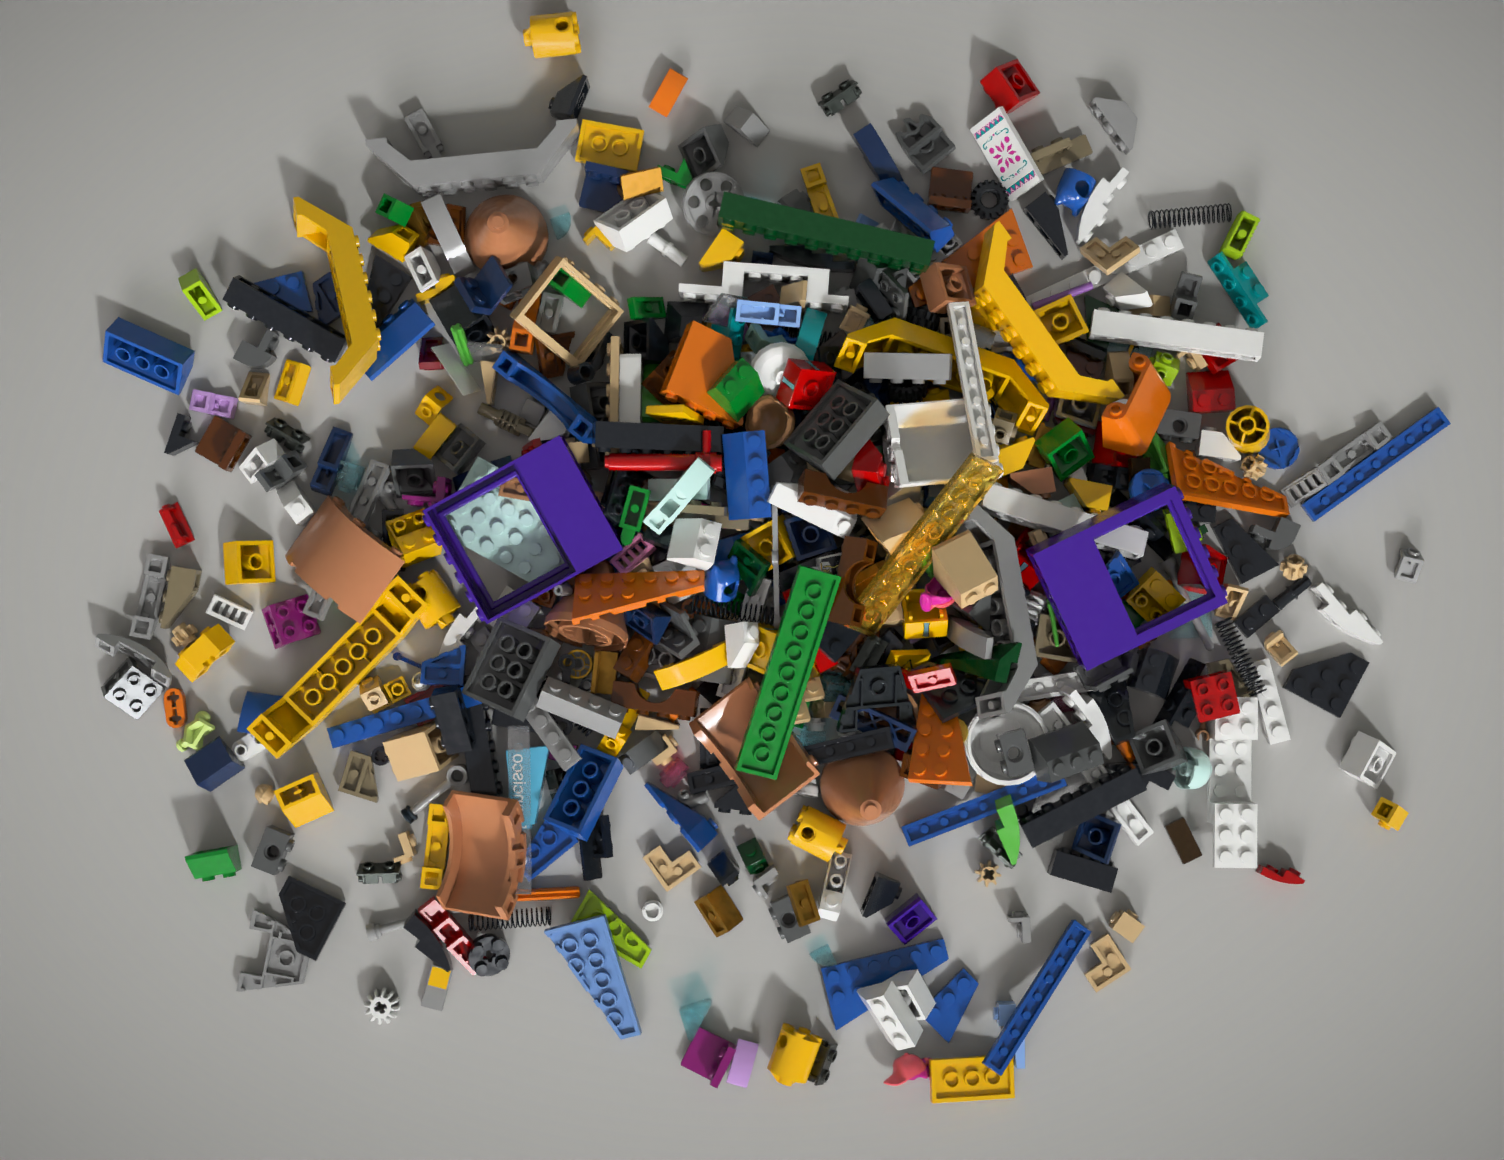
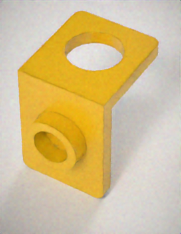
[415,385,453,426]

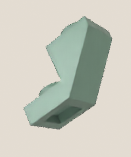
[744,323,787,354]

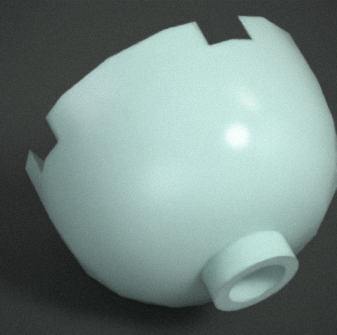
[1172,747,1212,789]

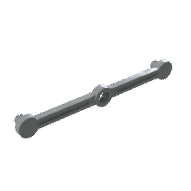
[772,485,782,629]

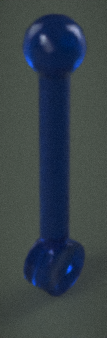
[393,652,422,669]

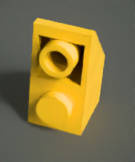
[367,224,420,262]

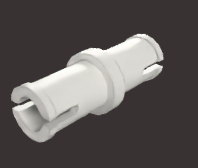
[647,232,689,267]

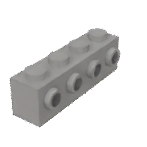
[863,352,952,384]
[536,676,628,739]

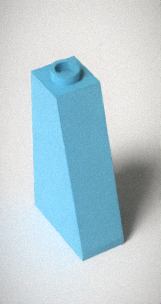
[506,745,550,829]

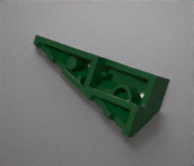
[931,642,1022,683]

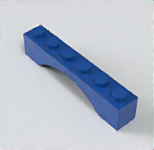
[492,350,598,444]

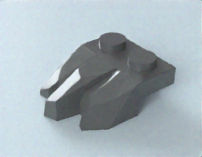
[895,114,956,174]

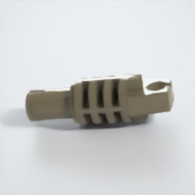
[477,402,534,437]

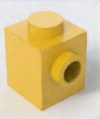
[1371,796,1409,831]

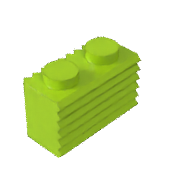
[1219,210,1260,260]

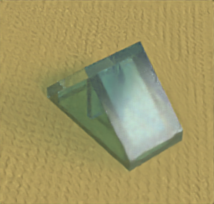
[679,998,712,1041]

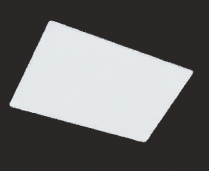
[431,343,481,396]

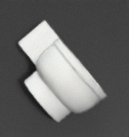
[794,779,819,798]

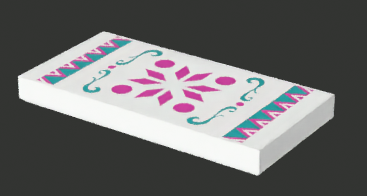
[970,106,1044,201]

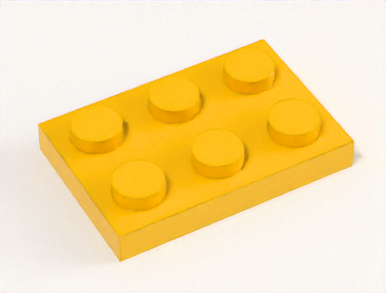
[575,119,645,172]

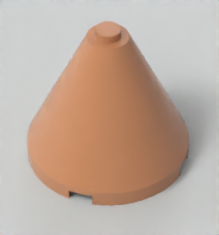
[464,195,549,270]
[544,560,629,652]
[820,750,905,826]

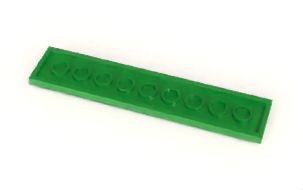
[734,564,841,780]

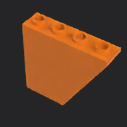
[660,320,743,430]

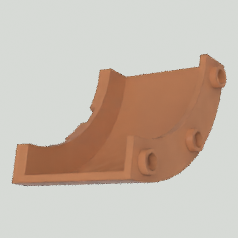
[285,495,405,624]
[689,677,820,821]
[436,790,527,921]

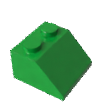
[707,357,765,422]
[1034,417,1095,482]
[185,844,242,882]

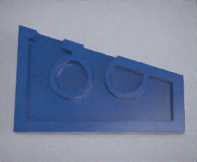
[926,968,979,1043]

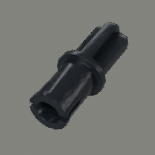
[1272,575,1312,610]

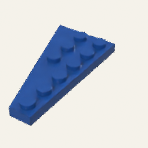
[821,937,949,1030]

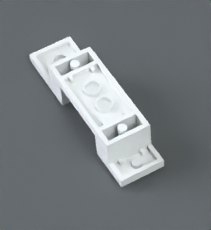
[679,261,849,314]
[1207,697,1258,868]

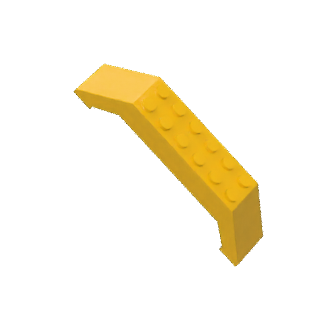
[293,197,381,404]
[974,221,1125,405]
[834,318,1049,436]
[246,575,429,759]

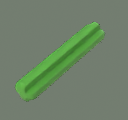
[451,323,474,367]

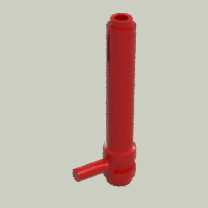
[605,430,722,474]

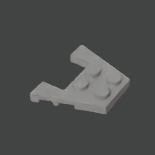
[236,909,309,992]

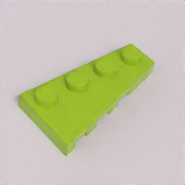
[571,889,652,968]

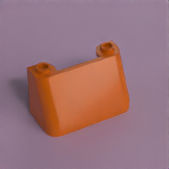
[1101,352,1171,456]

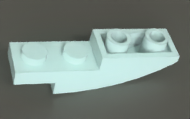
[643,456,715,535]

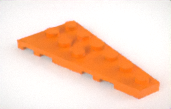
[907,208,1033,308]
[1165,441,1290,518]
[572,570,705,625]
[908,664,973,786]

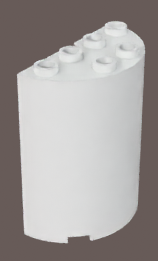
[882,399,1004,488]

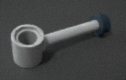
[401,764,469,824]

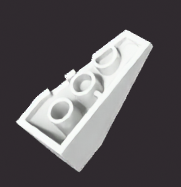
[767,482,857,538]

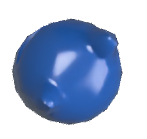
[1055,168,1096,217]
[703,556,740,602]

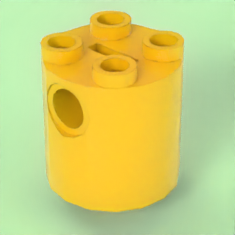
[523,11,581,59]
[1226,405,1270,454]
[408,569,461,629]
[787,805,848,862]
[767,1023,822,1086]

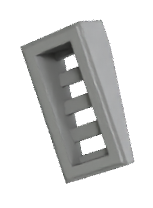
[1279,467,1328,508]

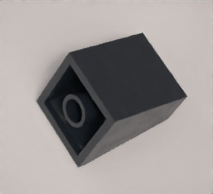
[429,284,495,352]
[1126,647,1179,700]

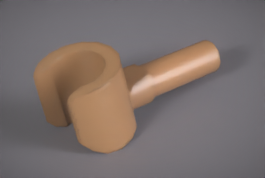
[1195,722,1210,741]

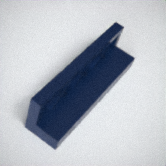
[829,693,917,752]

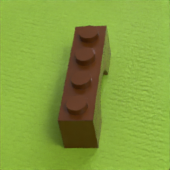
[797,469,888,519]
[828,536,878,628]
[613,601,671,684]
[611,681,700,721]

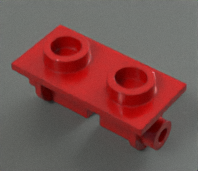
[159,502,195,549]

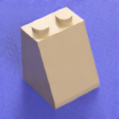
[861,498,939,565]
[932,529,998,609]
[383,720,459,781]

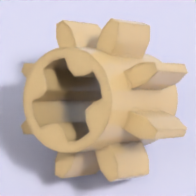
[486,326,511,353]
[1240,454,1268,480]
[1280,554,1308,580]
[171,622,199,648]
[974,860,1001,887]

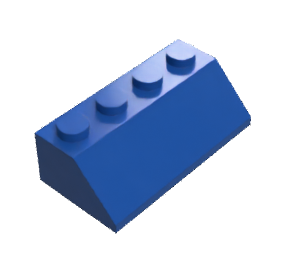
[871,177,955,253]
[365,298,435,381]
[103,317,195,395]
[722,430,772,520]
[543,744,624,842]

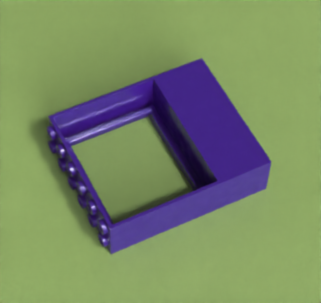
[422,434,625,624]
[1025,482,1228,671]

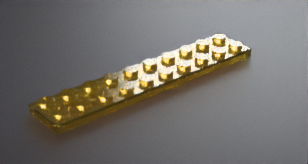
[844,452,1004,638]

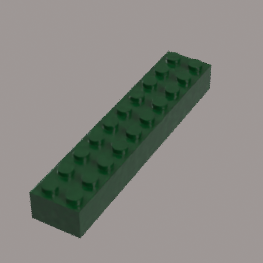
[718,191,935,275]

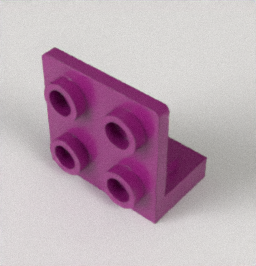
[402,476,452,507]
[261,594,321,649]
[681,1027,737,1088]

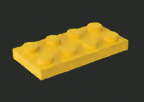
[929,1055,1015,1103]

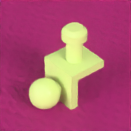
[176,711,215,752]

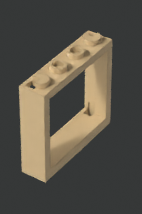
[509,256,624,367]

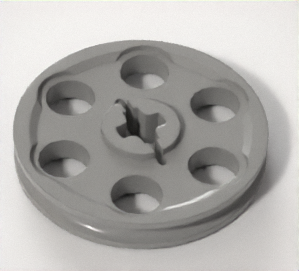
[682,172,744,236]

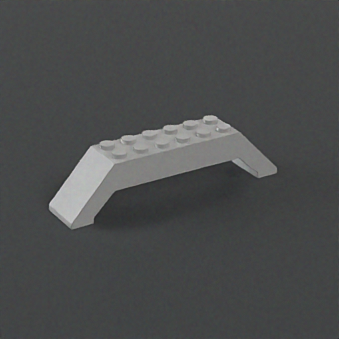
[365,118,580,197]
[940,498,1038,719]

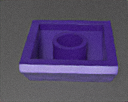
[884,893,937,945]

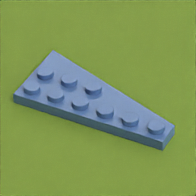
[544,914,642,1040]

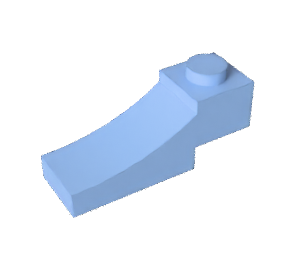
[735,299,802,328]
[993,1001,1025,1069]

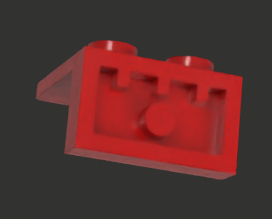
[1183,670,1240,723]

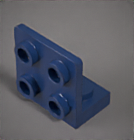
[579,161,628,213]
[454,256,513,315]

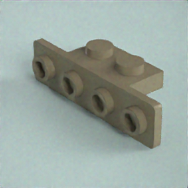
[1030,134,1093,175]
[671,500,750,530]

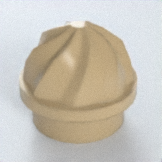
[255,784,275,805]

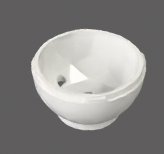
[965,701,1048,786]

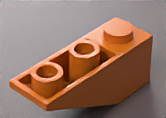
[509,293,542,355]

